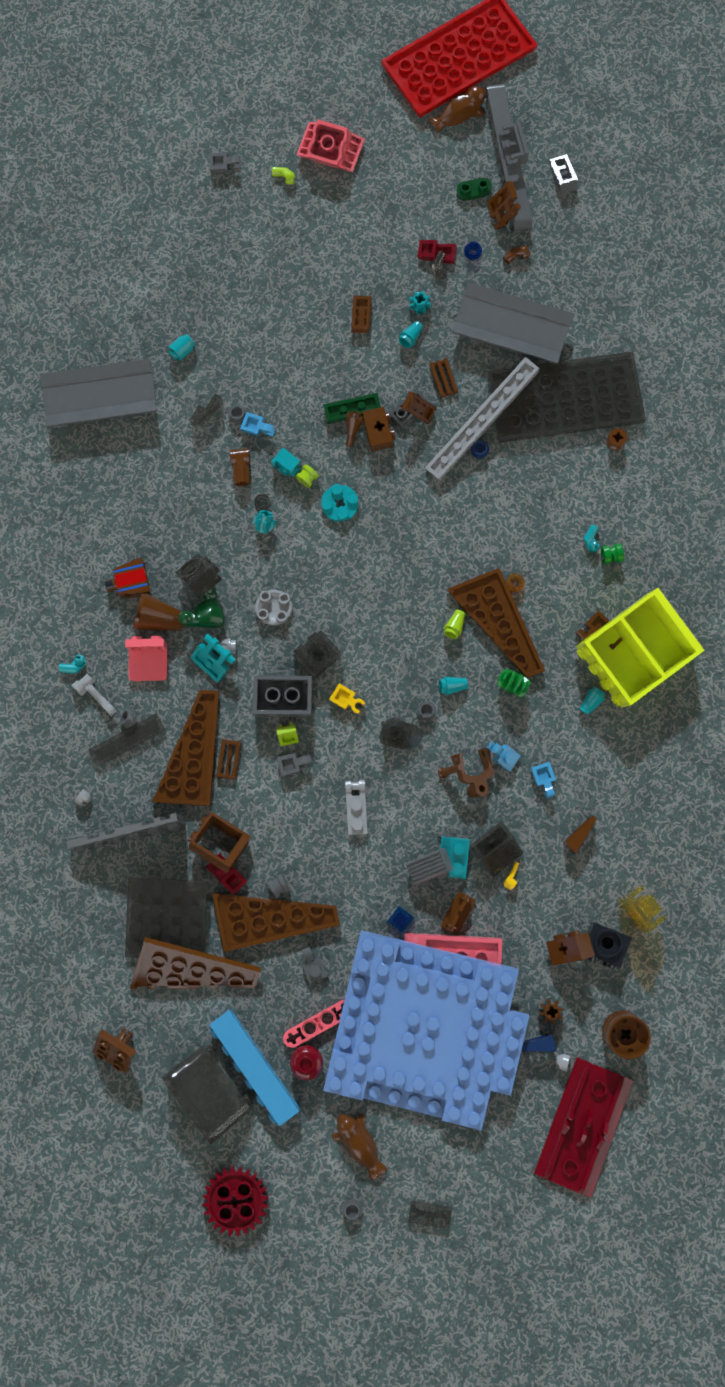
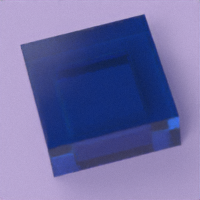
[387,906,414,933]

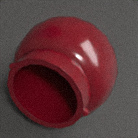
[290,1045,324,1081]

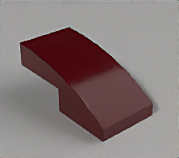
[417,240,457,264]
[206,853,247,895]

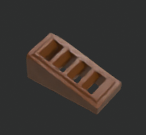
[563,816,597,854]

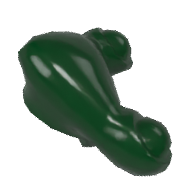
[178,583,225,628]

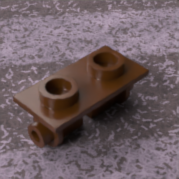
[440,891,476,935]

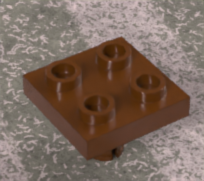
[93,1028,136,1073]

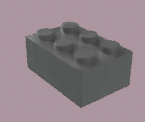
[253,676,313,718]

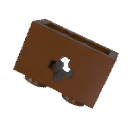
[362,407,395,452]
[546,930,595,966]

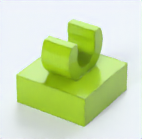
[276,722,299,747]

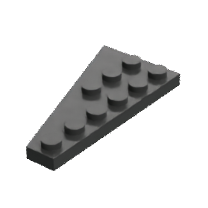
[66,813,186,852]

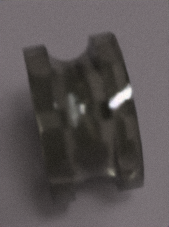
[254,494,271,512]

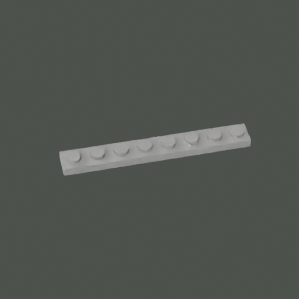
[425,357,540,481]

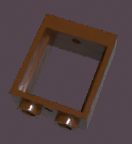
[188,812,251,874]

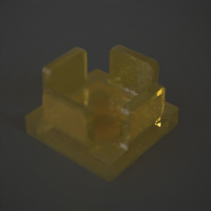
[618,886,666,933]

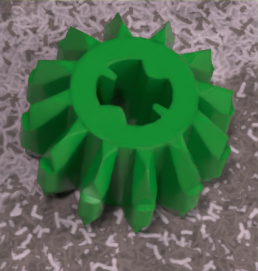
[496,669,531,697]

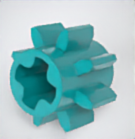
[409,291,431,315]
[252,510,277,534]

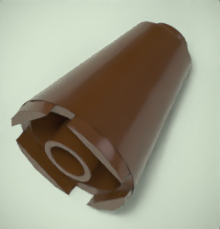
[133,592,185,631]

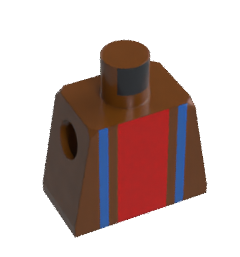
[105,557,152,598]

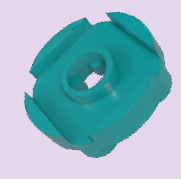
[321,484,358,522]

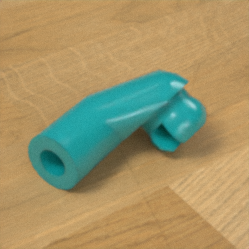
[583,524,600,552]
[59,655,86,674]

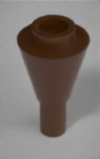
[345,411,364,447]

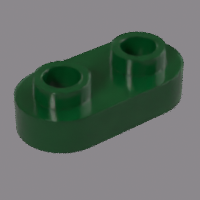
[456,178,492,201]

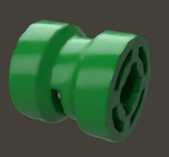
[601,543,624,565]

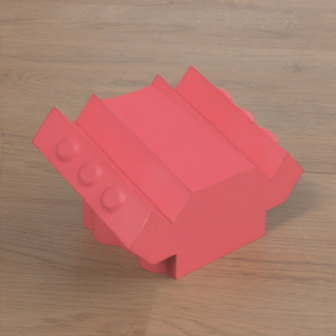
[297,119,365,172]

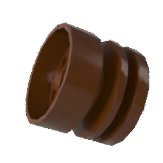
[602,1010,651,1059]

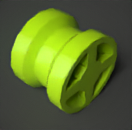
[295,464,319,488]

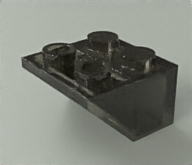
[469,821,524,877]

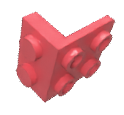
[125,636,167,681]

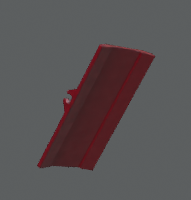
[534,1057,633,1198]

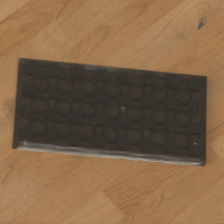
[487,351,646,443]

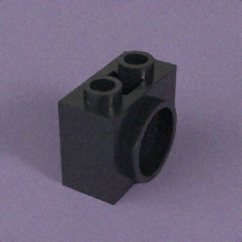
[587,922,632,970]

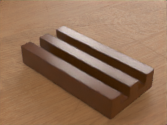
[429,358,458,398]
[216,739,242,780]

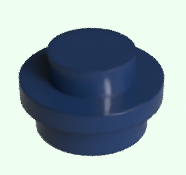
[470,440,489,459]

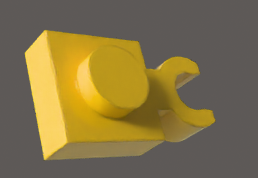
[329,683,365,714]

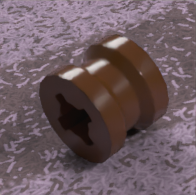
[606,428,627,450]

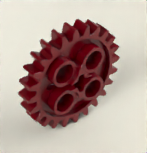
[202,1165,269,1237]

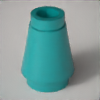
[398,321,423,348]
[439,677,468,695]
[579,686,606,715]

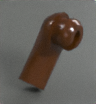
[503,246,530,265]

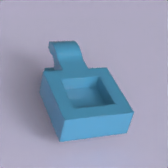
[240,412,275,437]
[487,741,521,772]
[531,762,556,799]

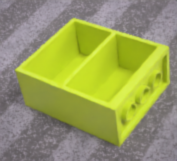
[576,588,705,708]

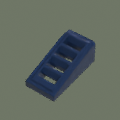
[521,1034,557,1052]

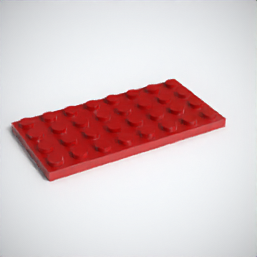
[381,0,538,118]

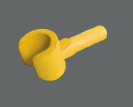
[504,862,520,890]

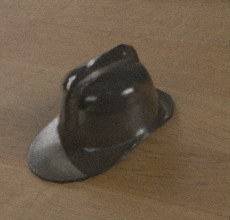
[379,717,423,749]

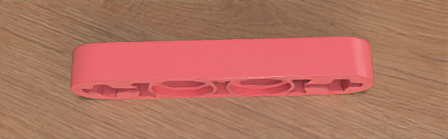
[283,999,345,1048]

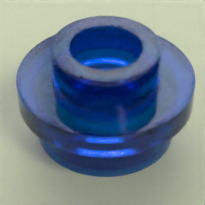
[464,241,482,260]

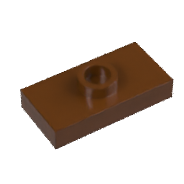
[351,295,372,333]
[402,391,436,425]

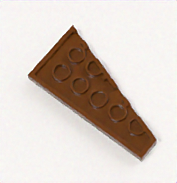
[152,690,220,806]
[212,893,340,952]

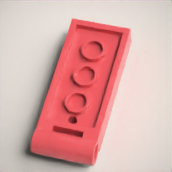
[404,933,502,964]

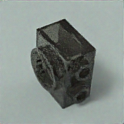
[175,554,222,599]
[292,630,342,681]

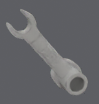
[71,674,117,716]

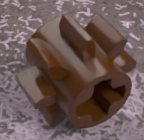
[538,998,564,1024]

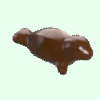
[429,86,486,133]
[332,1114,387,1180]

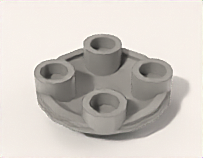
[255,590,293,626]

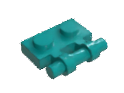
[190,634,236,683]

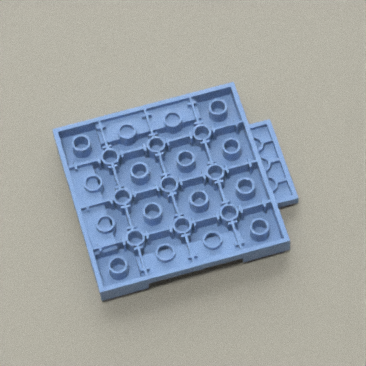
[323,930,529,1131]

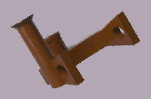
[438,747,494,798]

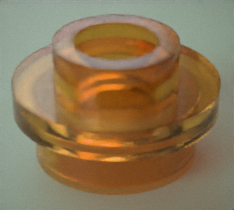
[506,573,525,592]

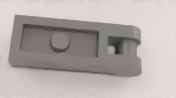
[345,780,368,835]

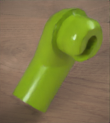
[272,167,296,184]

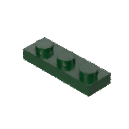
[323,393,381,424]

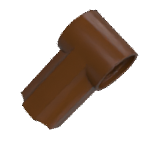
[230,448,250,486]

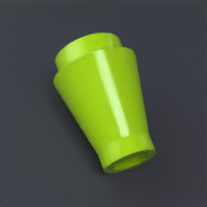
[444,610,466,639]

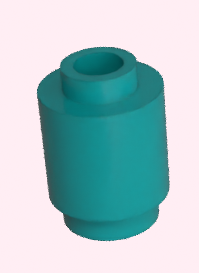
[168,334,196,361]

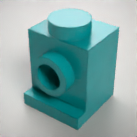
[271,448,301,477]

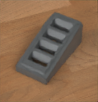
[550,155,578,194]

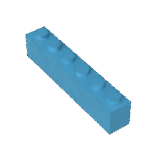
[209,1009,300,1126]

